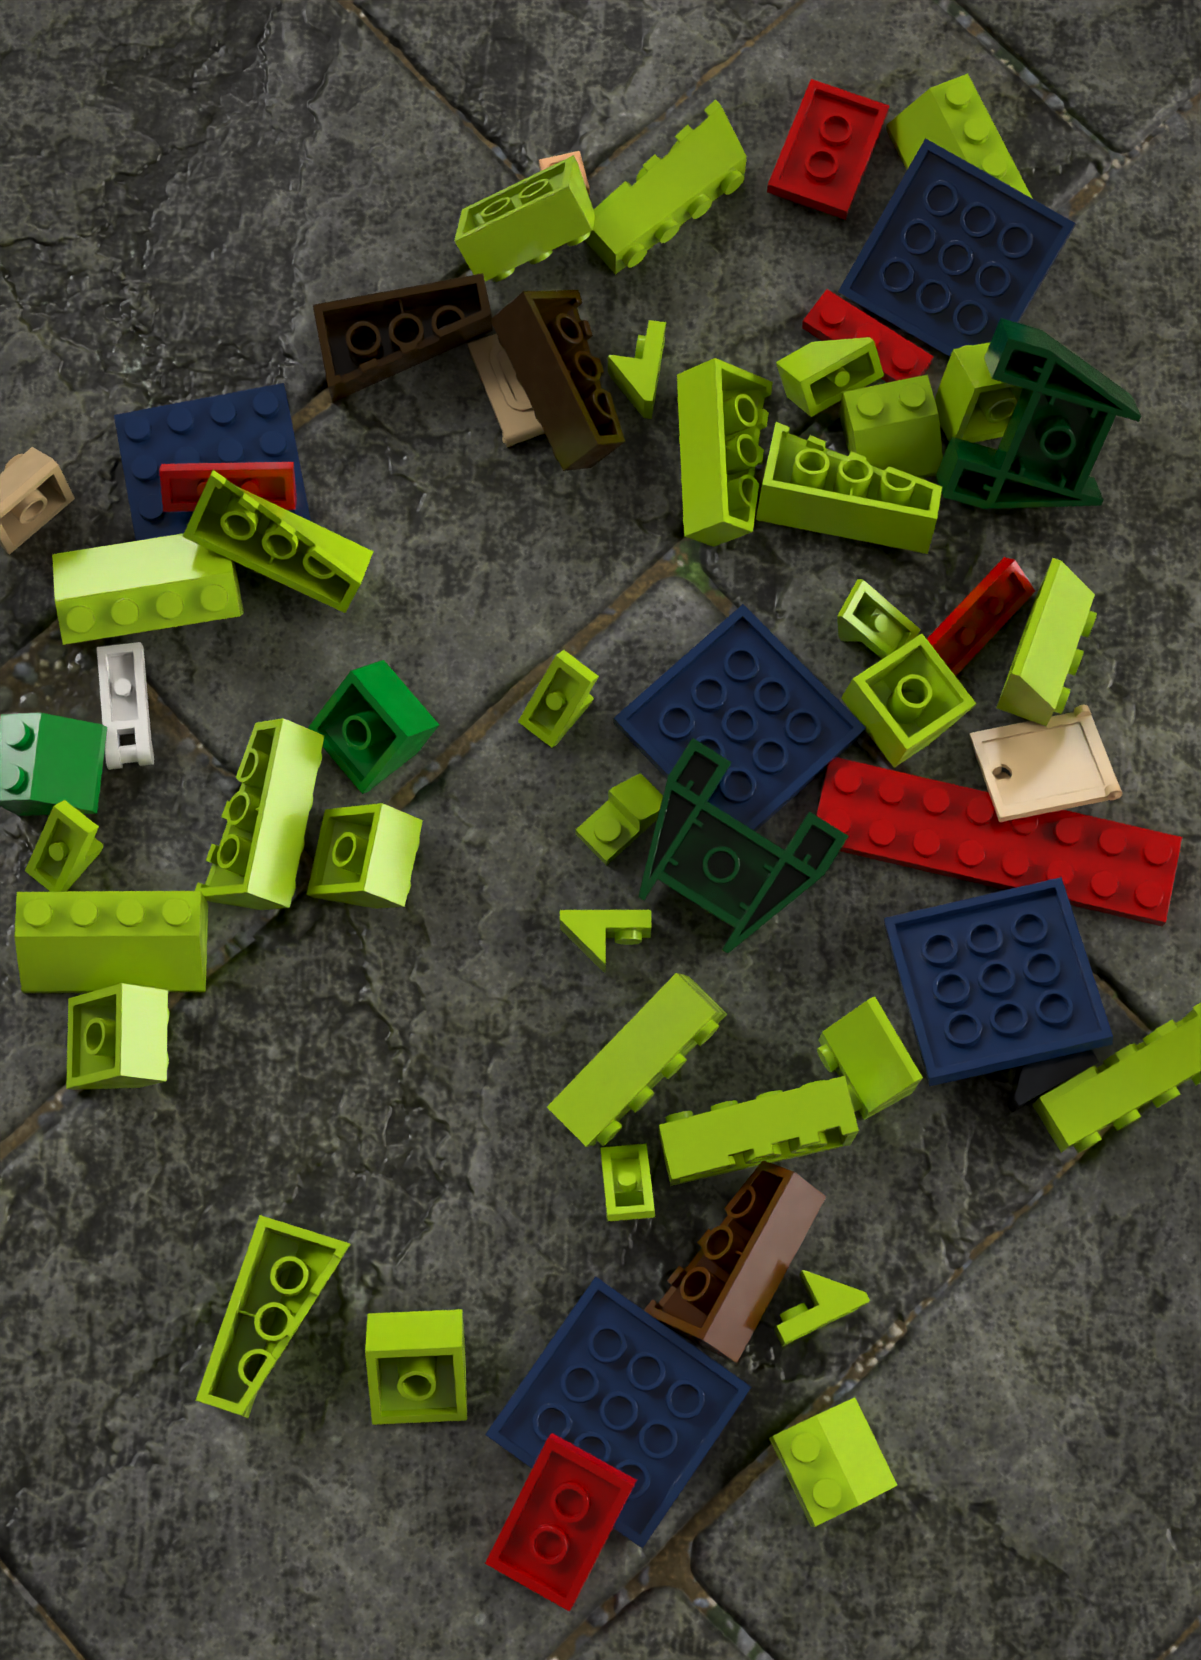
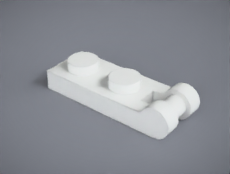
[97,642,154,770]

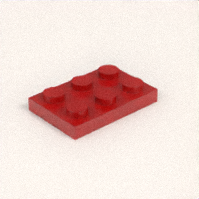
[767,79,890,220]
[485,1433,637,1612]

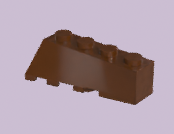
[644,1160,826,1363]

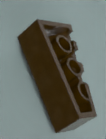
[490,290,625,471]

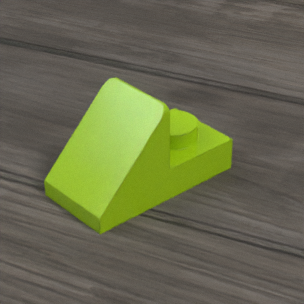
[608,320,666,419]
[837,579,921,659]
[518,650,599,748]
[576,773,663,866]
[25,800,104,892]
[560,910,652,972]
[601,1144,655,1221]
[774,1270,870,1347]

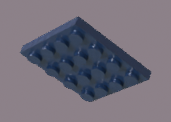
[838,138,1076,356]
[114,383,311,563]
[613,604,866,832]
[884,877,1113,1087]
[485,1276,752,1549]

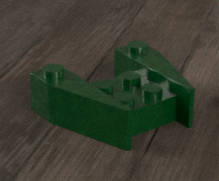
[936,318,1141,509]
[638,738,849,954]

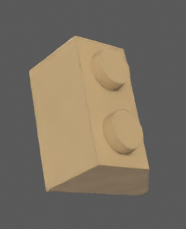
[0,447,75,555]

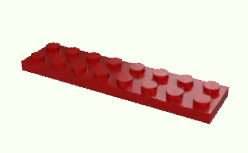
[816,757,1182,926]

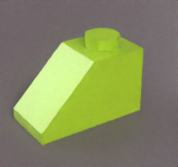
[776,337,884,417]

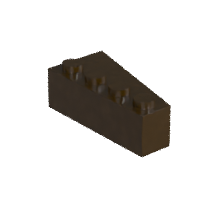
[313,273,493,403]

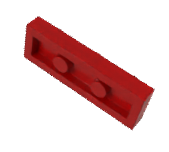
[802,289,934,383]
[159,462,297,512]
[927,557,1035,676]

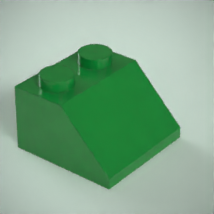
[308,660,439,794]
[0,713,107,816]

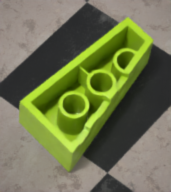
[547,973,727,1147]
[658,1076,859,1186]

